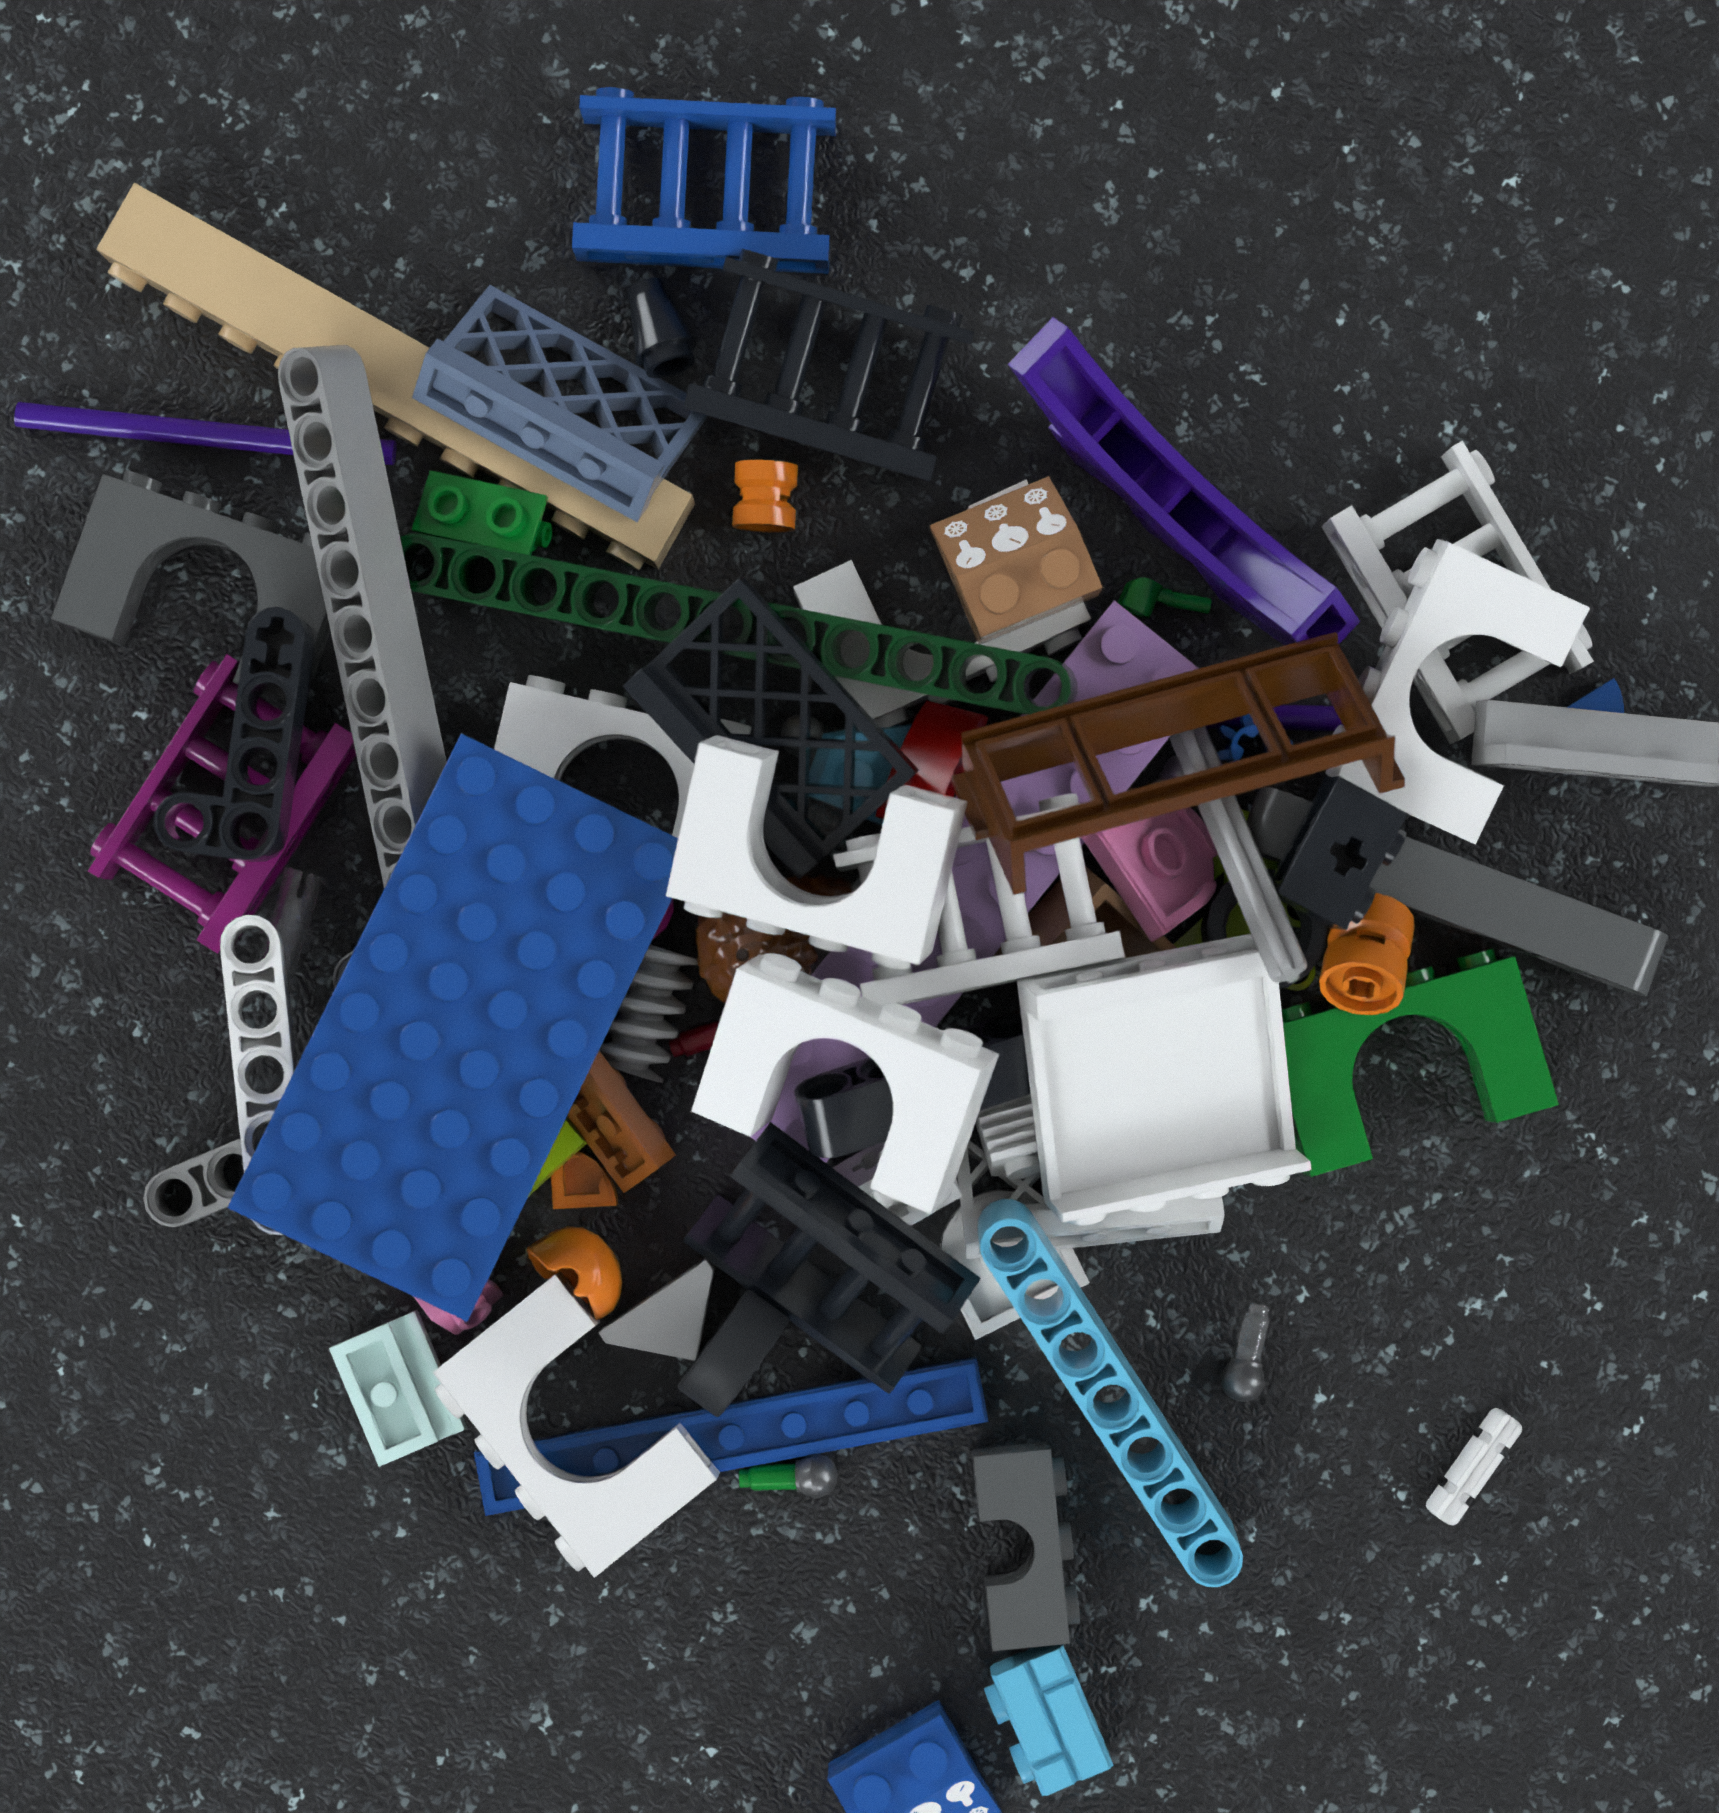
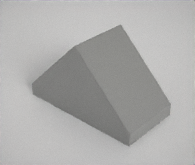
[598,1258,716,1361]

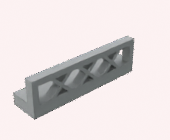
[1471,700,1719,787]

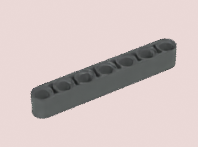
[1246,786,1668,996]

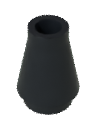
[626,278,697,378]

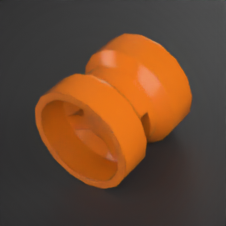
[732,460,798,533]

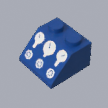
[827,1700,1002,1813]

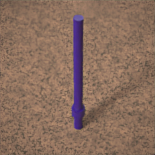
[14,402,397,466]

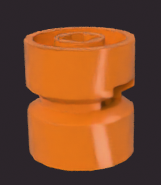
[1319,893,1415,1015]

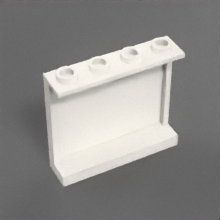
[1017,934,1311,1225]

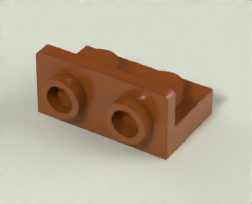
[567,1051,676,1193]

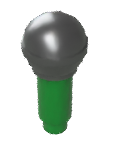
[739,1454,838,1499]

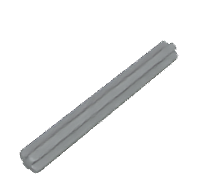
[1170,726,1307,983]

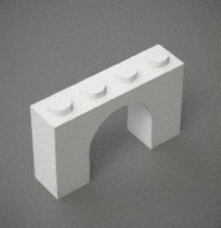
[793,479,1091,731]
[1325,539,1590,844]
[494,675,754,838]
[666,735,968,969]
[691,953,999,1214]
[433,1272,720,1578]

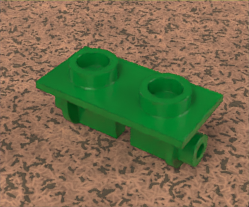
[412,470,552,555]

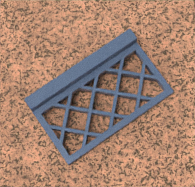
[412,285,707,522]

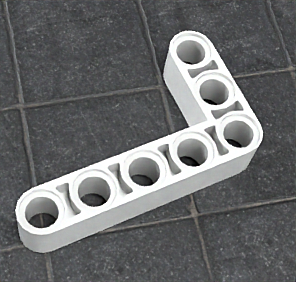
[220,915,297,1235]

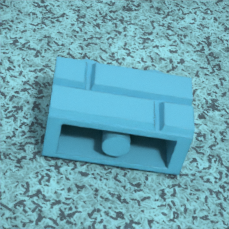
[984,1644,1114,1796]

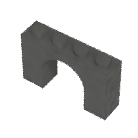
[51,470,331,703]

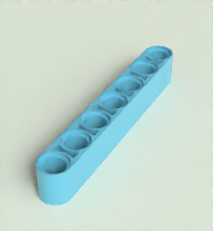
[977,1199,1243,1587]

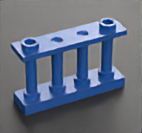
[572,87,836,274]

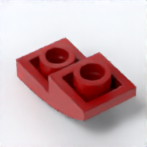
[875,700,988,820]

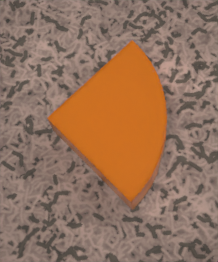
[551,1150,618,1209]

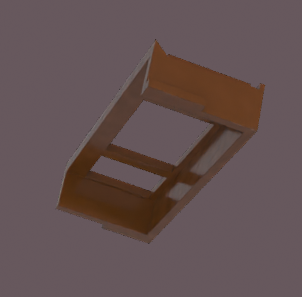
[951,632,1405,895]

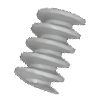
[599,945,698,1083]

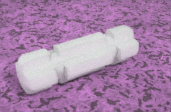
[1426,1408,1522,1526]

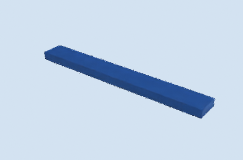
[474,1356,989,1516]

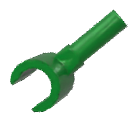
[1118,577,1211,619]

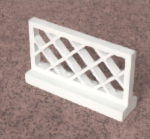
[957,1140,1225,1259]

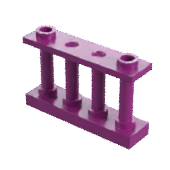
[88,654,356,954]

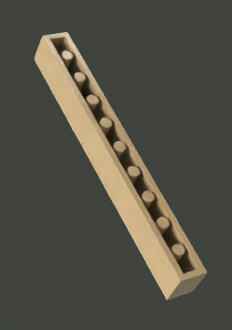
[96,183,695,571]

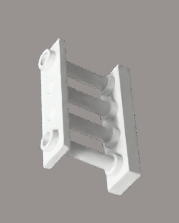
[1322,441,1594,744]
[834,793,1125,1005]

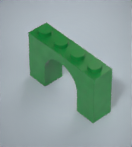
[1281,948,1559,1177]

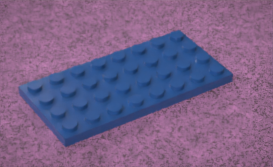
[227,734,678,1322]

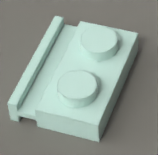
[329,1310,467,1467]

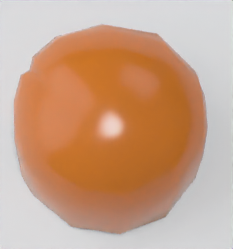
[527,1226,622,1320]

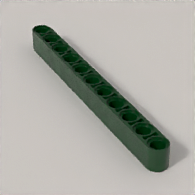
[400,533,1077,715]

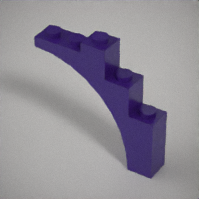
[1008,317,1360,646]

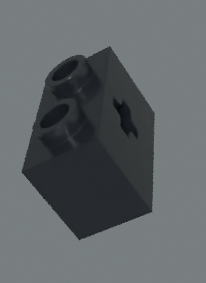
[1271,776,1408,930]

